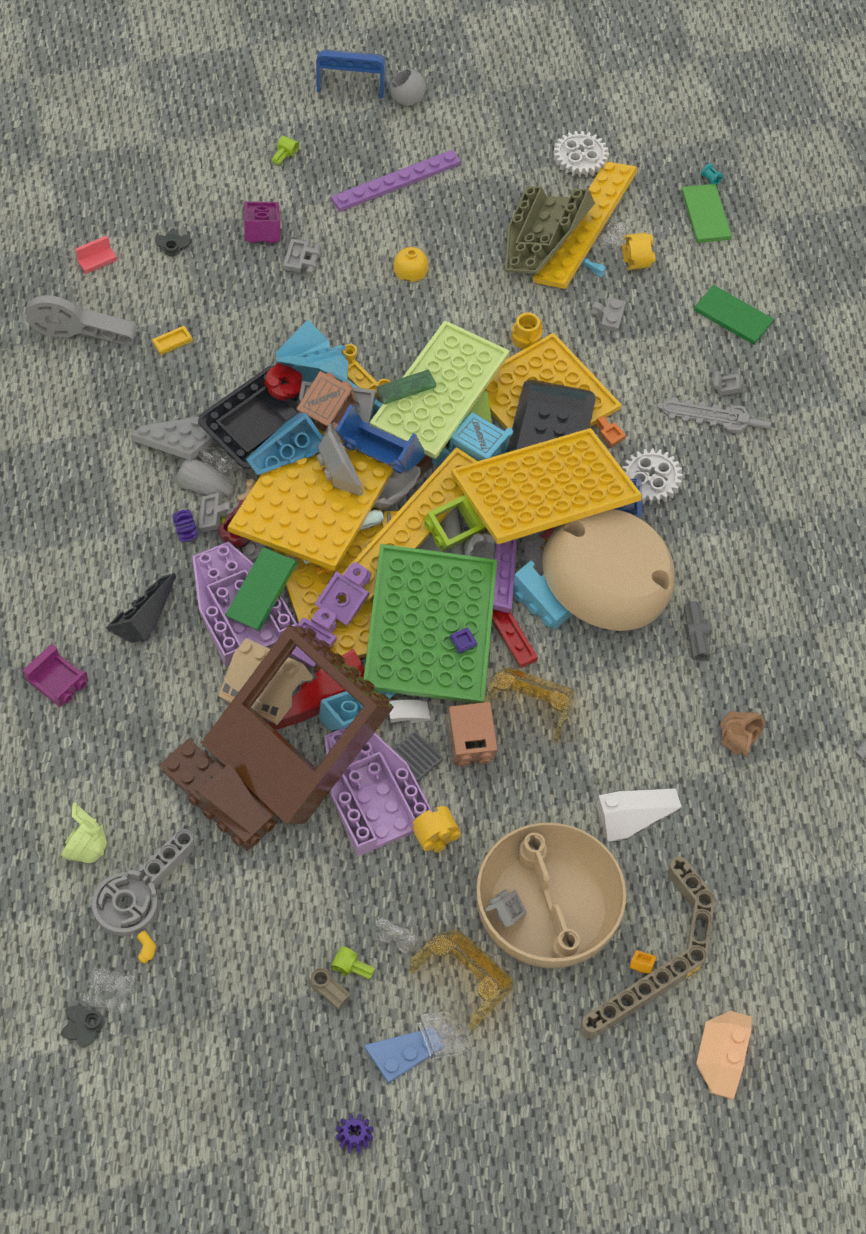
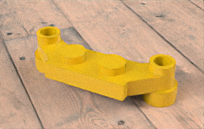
[342,344,392,400]

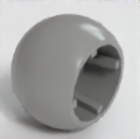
[390,68,426,106]

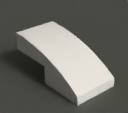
[389,700,430,723]

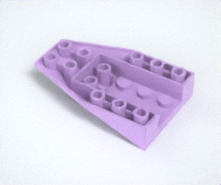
[192,542,297,667]
[324,727,433,857]

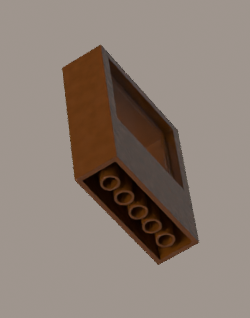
[201,625,394,825]

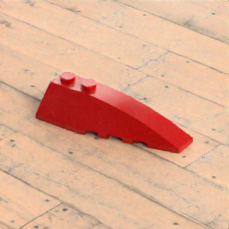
[264,649,365,730]

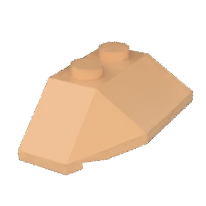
[696,1011,752,1100]

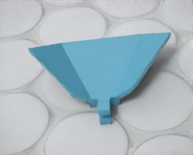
[276,320,330,382]
[275,345,348,382]

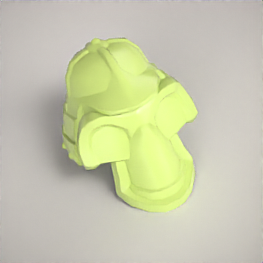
[61,802,107,863]

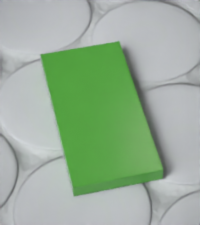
[681,184,732,243]

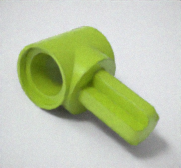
[272,135,299,165]
[330,947,375,979]

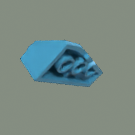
[246,412,323,475]

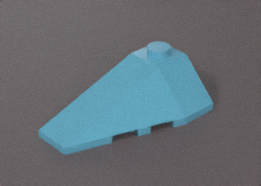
[319,691,396,731]

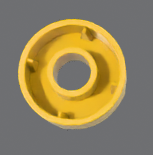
[511,312,542,349]

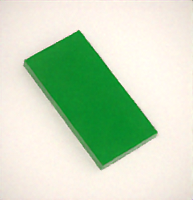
[694,285,774,345]
[225,547,298,632]

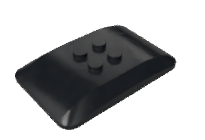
[198,365,301,469]
[506,379,596,453]

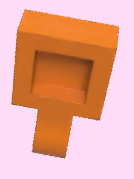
[595,415,626,448]

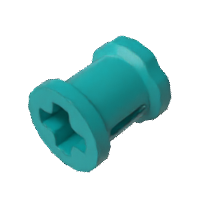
[701,163,724,185]

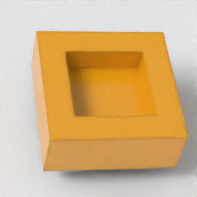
[630,950,657,974]

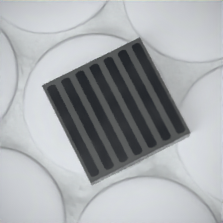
[393,731,443,783]

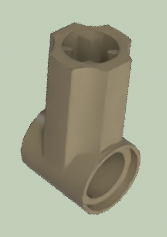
[311,968,351,1010]

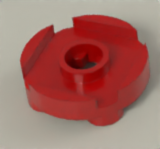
[265,363,302,400]

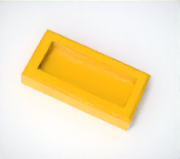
[152,326,193,355]

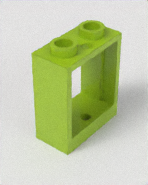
[423,495,486,552]

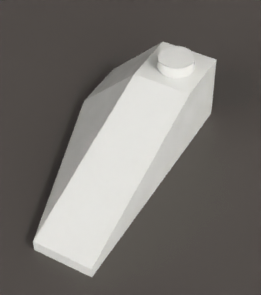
[596,789,682,843]

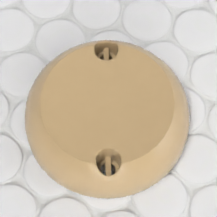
[542,509,675,631]
[476,823,626,968]

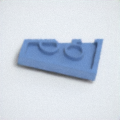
[364,1028,444,1084]

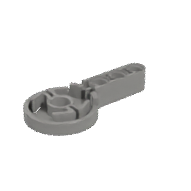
[26,295,137,345]
[92,829,195,936]

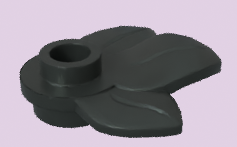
[155,228,191,256]
[61,1005,104,1048]

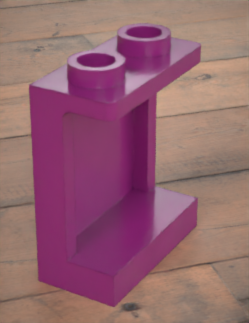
[22,644,88,707]

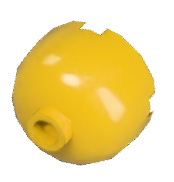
[393,247,429,282]

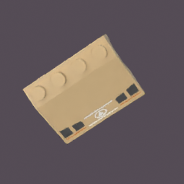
[218,638,313,725]

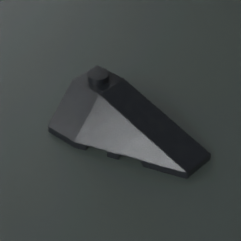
[106,573,176,643]

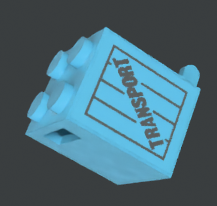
[448,412,513,461]

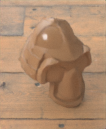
[720,711,765,758]

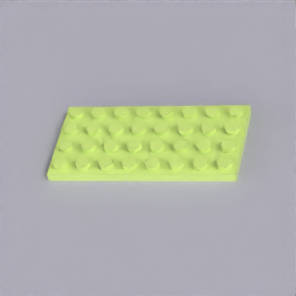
[370,321,509,459]

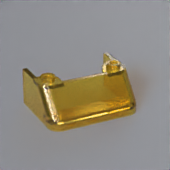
[483,667,575,743]
[409,930,513,1030]

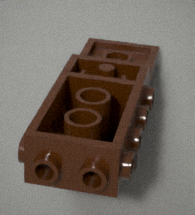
[159,738,277,851]

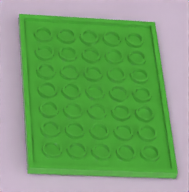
[364,544,497,704]

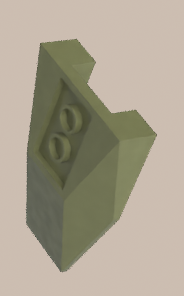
[505,186,595,274]

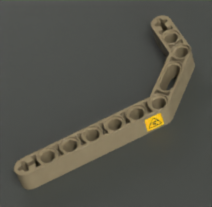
[580,856,715,1039]

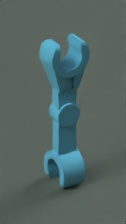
[581,258,605,277]

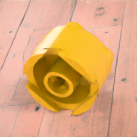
[622,232,656,270]
[411,806,462,853]

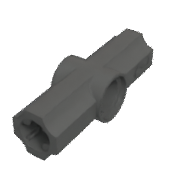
[684,601,711,661]

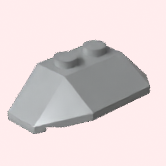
[317,424,363,495]

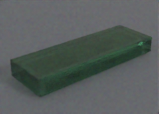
[377,369,436,405]

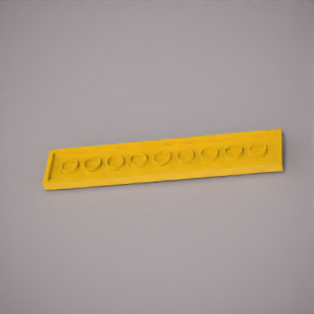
[533,162,637,289]
[342,447,477,603]

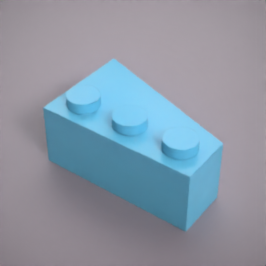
[513,560,571,630]

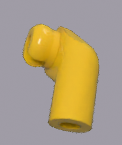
[137,931,156,963]

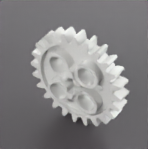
[553,131,609,177]
[622,448,683,505]

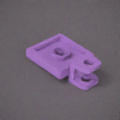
[315,562,371,626]
[290,607,337,670]

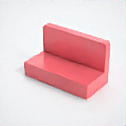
[75,236,117,274]

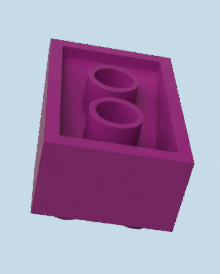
[244,201,280,243]

